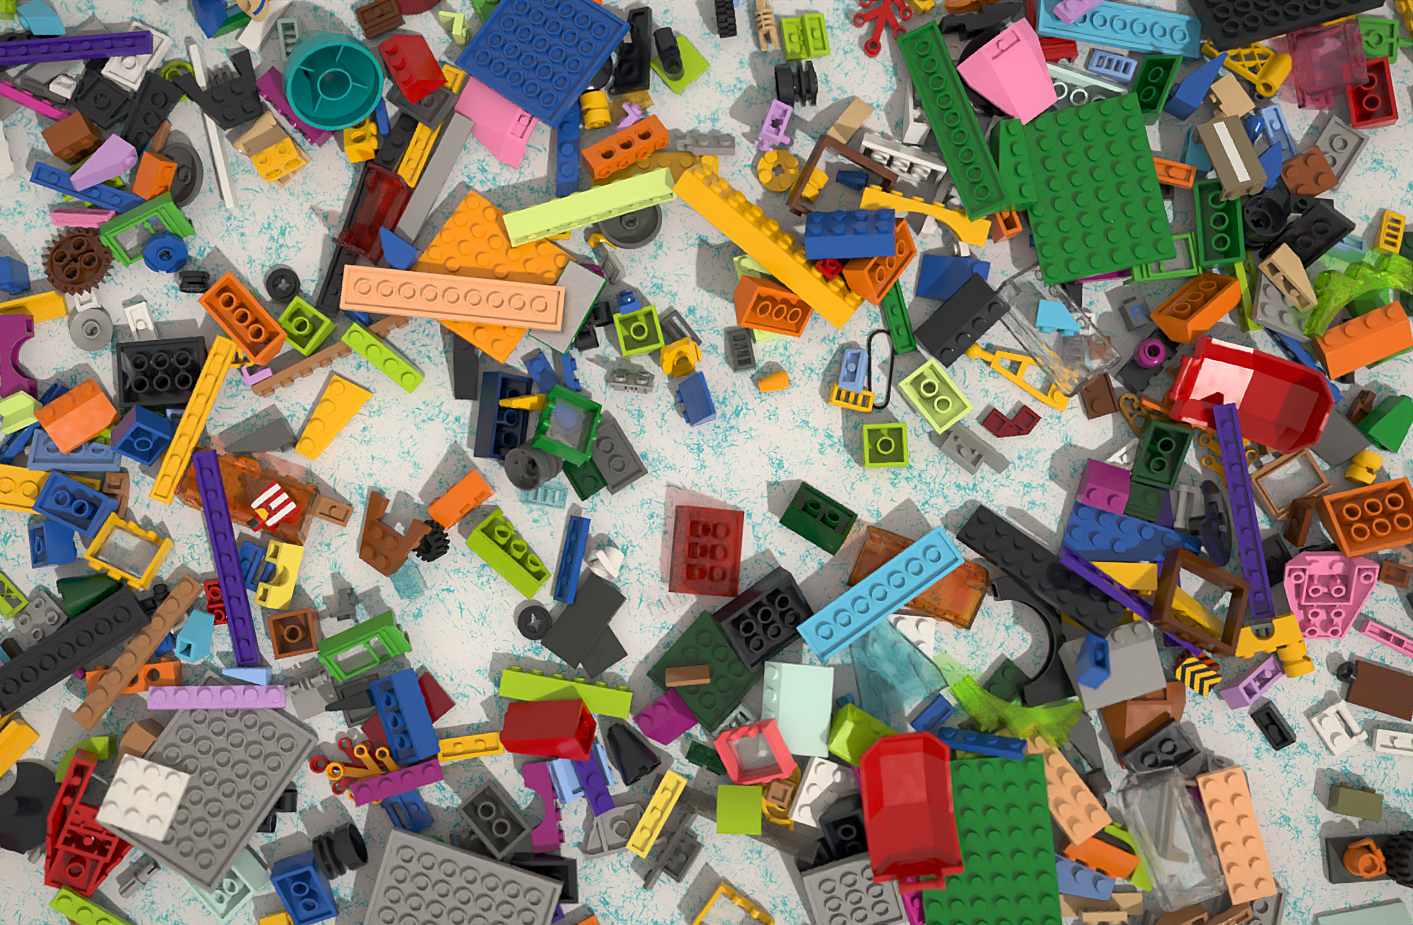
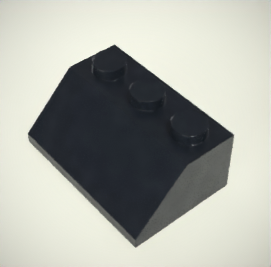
[818,792,869,861]

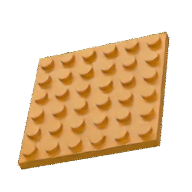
[410,190,577,365]

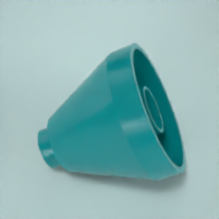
[282,30,384,130]

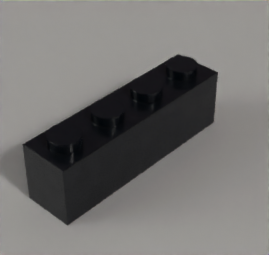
[1113,326,1182,394]

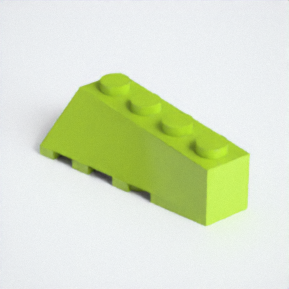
[465,507,551,600]

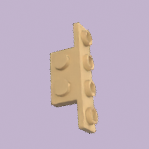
[1059,892,1143,925]

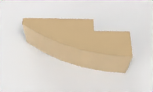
[825,97,874,158]

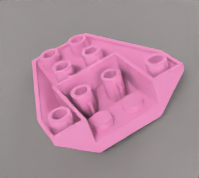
[956,17,1058,126]
[452,77,539,170]
[1283,551,1379,639]

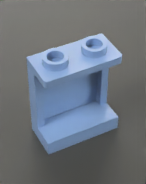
[546,742,614,804]

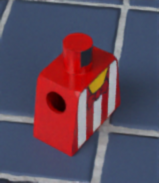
[246,479,304,533]

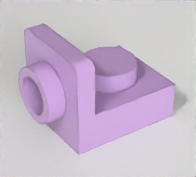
[615,102,645,133]
[241,365,277,387]

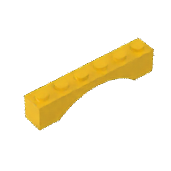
[857,184,991,247]

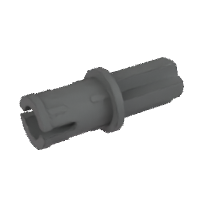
[22,79,68,106]

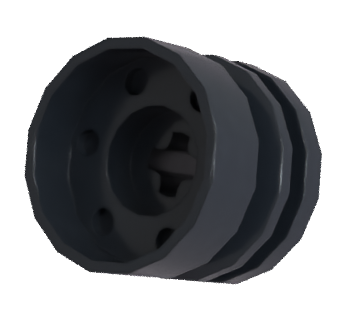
[774,60,818,108]
[1241,195,1287,251]
[312,821,368,880]

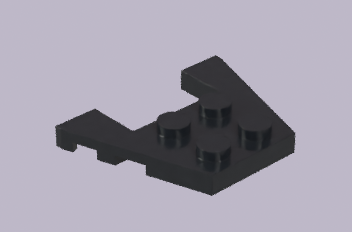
[172,49,263,131]
[70,57,137,130]

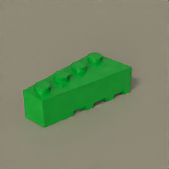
[990,118,1038,214]

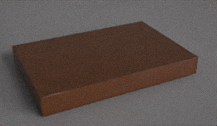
[1345,660,1413,721]

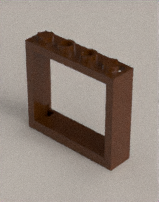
[785,134,900,217]
[1149,547,1251,659]

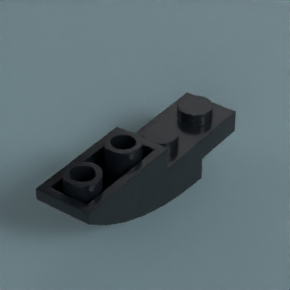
[938,2,1022,41]

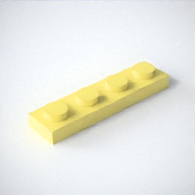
[626,769,688,859]

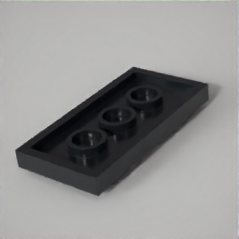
[1258,199,1356,270]

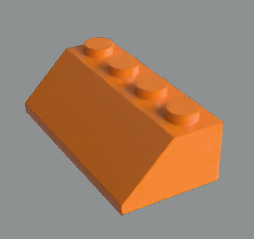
[842,218,917,306]
[1150,270,1242,345]
[197,271,288,366]
[733,274,814,338]
[1310,300,1413,381]

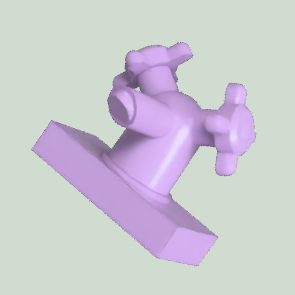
[753,99,794,152]

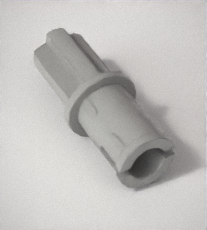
[118,859,161,898]

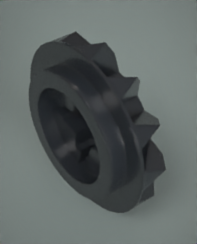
[266,268,301,303]
[517,606,552,640]

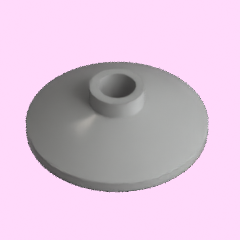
[70,309,114,351]

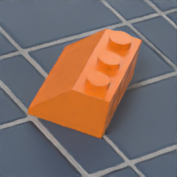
[33,377,122,455]
[1058,833,1141,880]

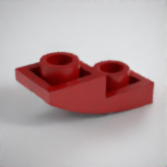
[815,258,849,281]
[203,578,228,626]

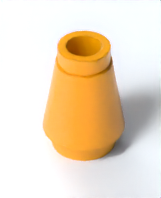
[758,369,791,393]

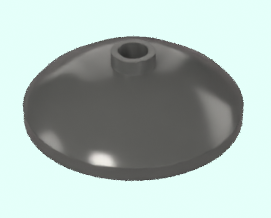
[161,142,204,207]
[598,204,662,249]

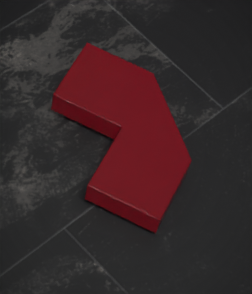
[980,404,1042,438]

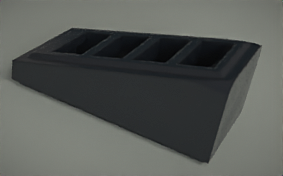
[325,689,375,712]

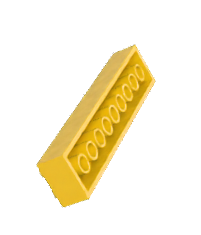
[672,162,866,330]

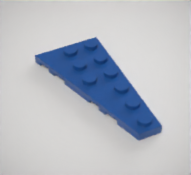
[1057,500,1202,561]

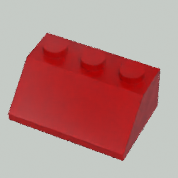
[378,35,448,105]
[1341,56,1399,129]

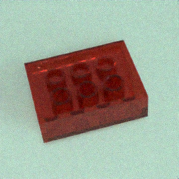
[668,505,745,597]

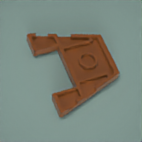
[359,491,432,578]

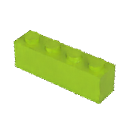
[341,319,425,394]

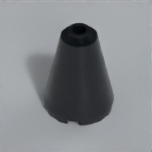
[606,723,662,787]

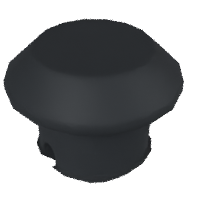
[152,583,171,601]

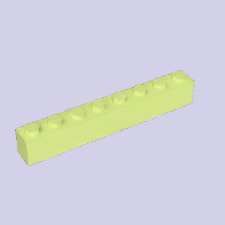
[503,167,677,247]

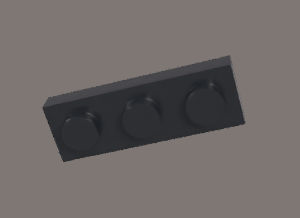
[373,112,419,174]

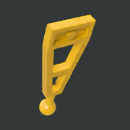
[965,342,1080,412]

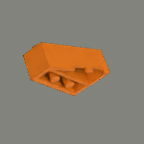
[427,469,497,531]

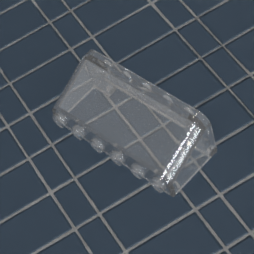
[996,261,1123,398]
[1116,766,1227,912]

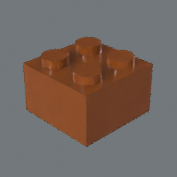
[41,111,106,166]
[1279,144,1339,197]
[267,607,323,660]

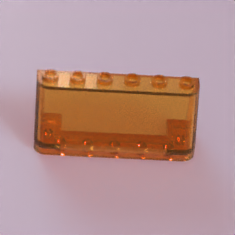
[174,446,321,546]
[846,525,990,630]

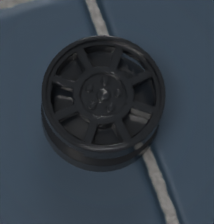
[178,270,210,293]

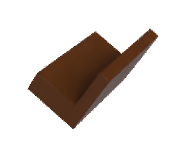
[1283,496,1317,548]

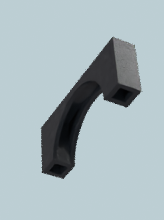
[989,575,1077,708]

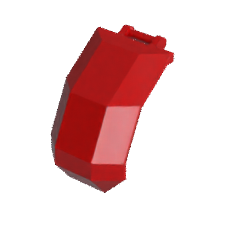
[1167,335,1335,455]
[859,731,964,895]

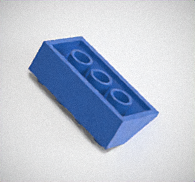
[368,667,441,766]

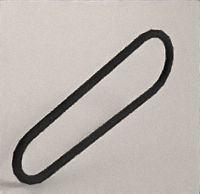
[868,330,895,409]

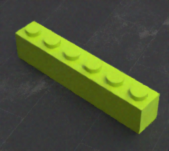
[498,665,634,719]

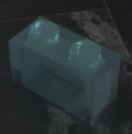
[389,566,429,601]

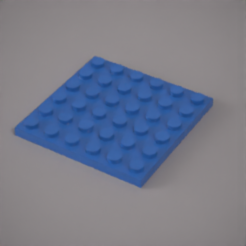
[454,0,631,130]

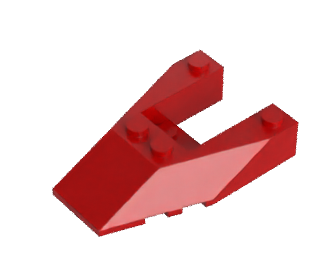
[44,748,135,897]

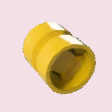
[579,91,611,130]
[790,167,829,205]
[1344,450,1383,487]
[1276,640,1315,678]

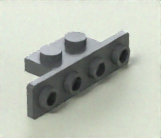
[642,811,704,890]

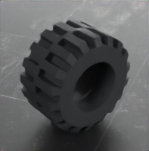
[1384,831,1413,888]

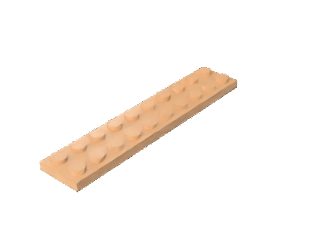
[340,265,565,332]

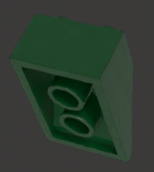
[1130,412,1195,490]

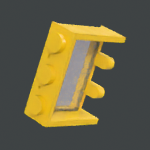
[83,512,175,590]
[690,880,775,925]

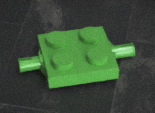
[1337,17,1413,64]

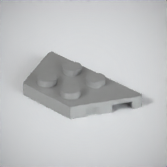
[584,801,668,861]

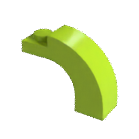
[55,734,117,801]
[1101,820,1157,892]

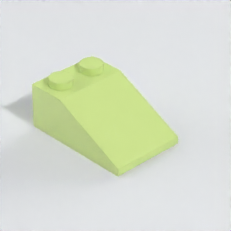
[897,358,974,435]

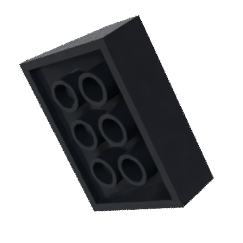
[116,336,215,410]
[710,566,814,674]

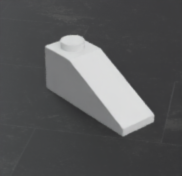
[902,78,931,145]

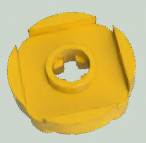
[757,150,800,193]
[659,337,702,377]

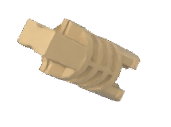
[754,0,780,52]

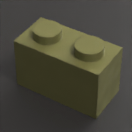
[1327,782,1384,822]

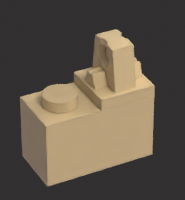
[1205,72,1256,122]

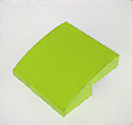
[779,13,831,62]
[651,34,711,95]
[716,785,762,835]

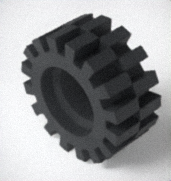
[715,0,737,38]
[412,520,450,562]

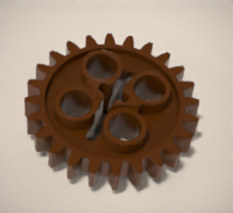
[42,228,115,296]

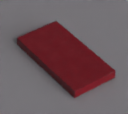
[360,671,456,758]

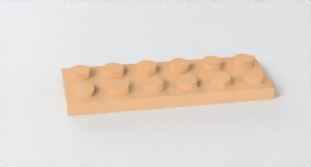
[995,711,1112,847]
[1195,764,1278,905]

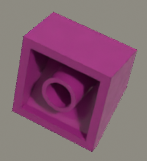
[1074,458,1130,515]
[632,687,699,746]

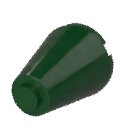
[56,572,124,620]

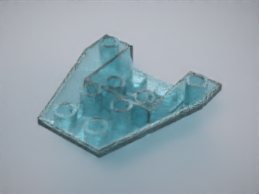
[849,618,949,722]

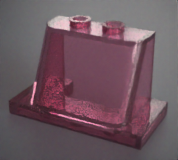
[1286,19,1369,110]

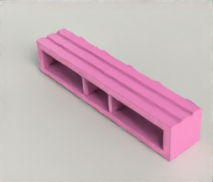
[50,207,117,229]
[1359,620,1413,659]

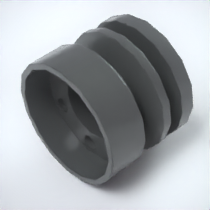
[504,438,563,491]

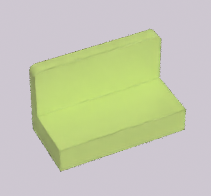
[438,11,471,49]
[0,391,43,435]

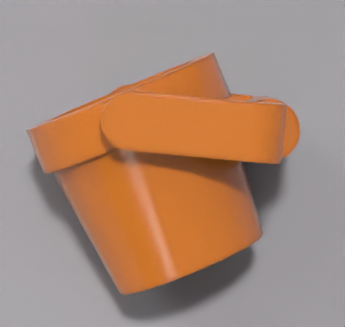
[1343,838,1386,879]

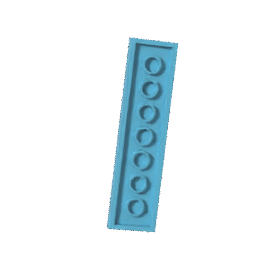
[1035,0,1202,62]
[796,525,965,663]

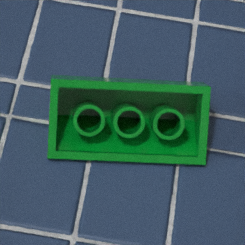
[1193,178,1246,270]

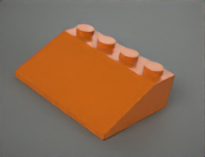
[1315,477,1413,558]

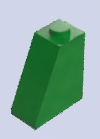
[1356,394,1413,453]

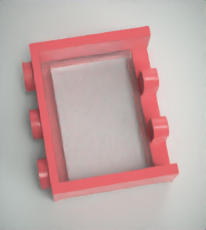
[713,718,797,786]

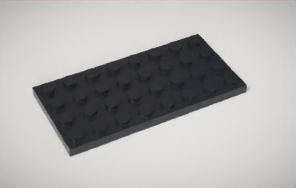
[1188,0,1385,53]

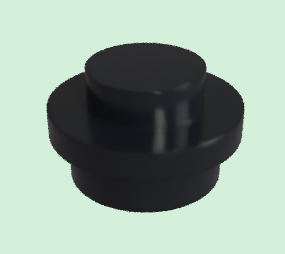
[1336,662,1358,683]

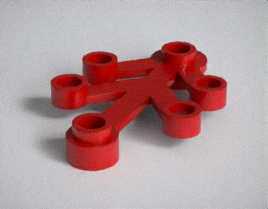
[853,0,913,58]
[309,737,390,795]

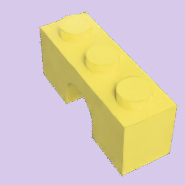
[254,539,304,610]

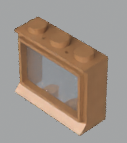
[1249,448,1333,522]

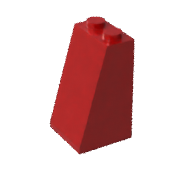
[499,699,597,761]

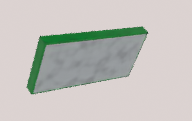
[528,259,608,356]

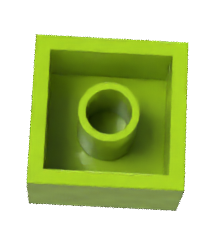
[277,295,337,357]
[613,304,665,360]
[860,422,909,470]

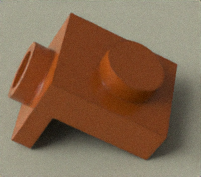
[1378,559,1413,589]

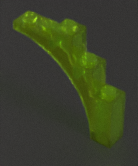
[1303,252,1413,338]
[948,674,1090,748]

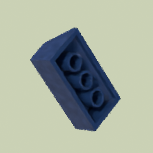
[473,371,533,461]

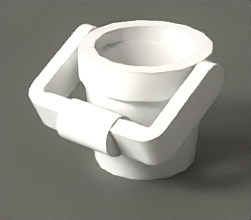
[587,546,624,581]

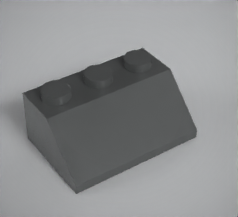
[455,779,532,860]

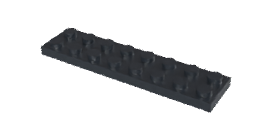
[956,504,1127,639]
[0,585,152,718]

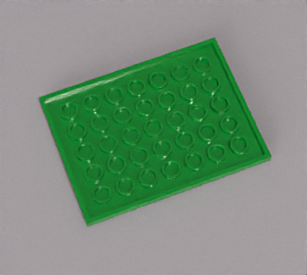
[1022,92,1177,287]
[921,753,1063,925]

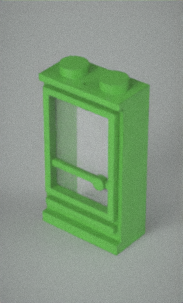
[99,191,196,268]
[1123,231,1202,286]
[317,610,412,683]

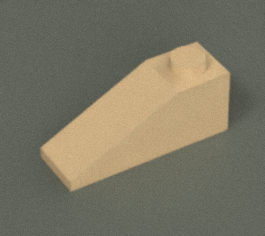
[1258,243,1318,313]

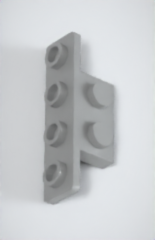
[939,421,1011,475]

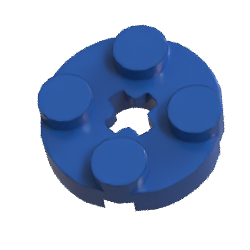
[142,231,188,273]

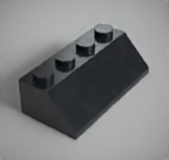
[913,272,1011,368]

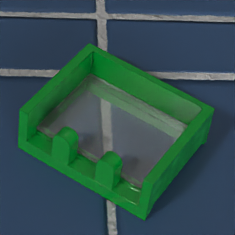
[530,384,602,468]

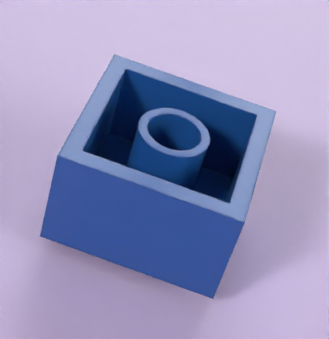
[111,404,175,467]

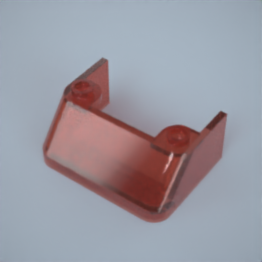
[332,162,412,266]

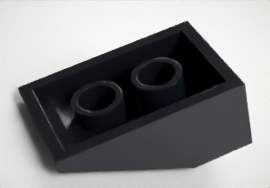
[510,852,579,904]

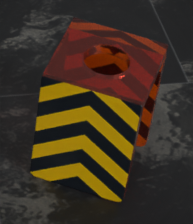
[1172,648,1222,697]

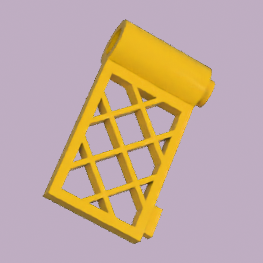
[1201,38,1294,97]

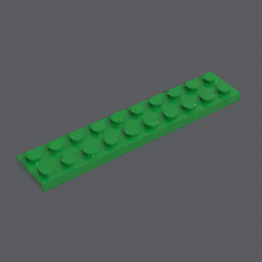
[896,20,1012,223]

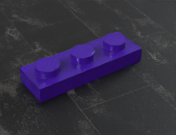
[571,749,615,817]

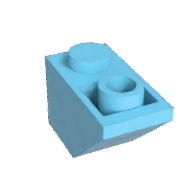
[1034,300,1081,337]
[175,608,215,663]

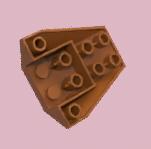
[1100,680,1186,769]

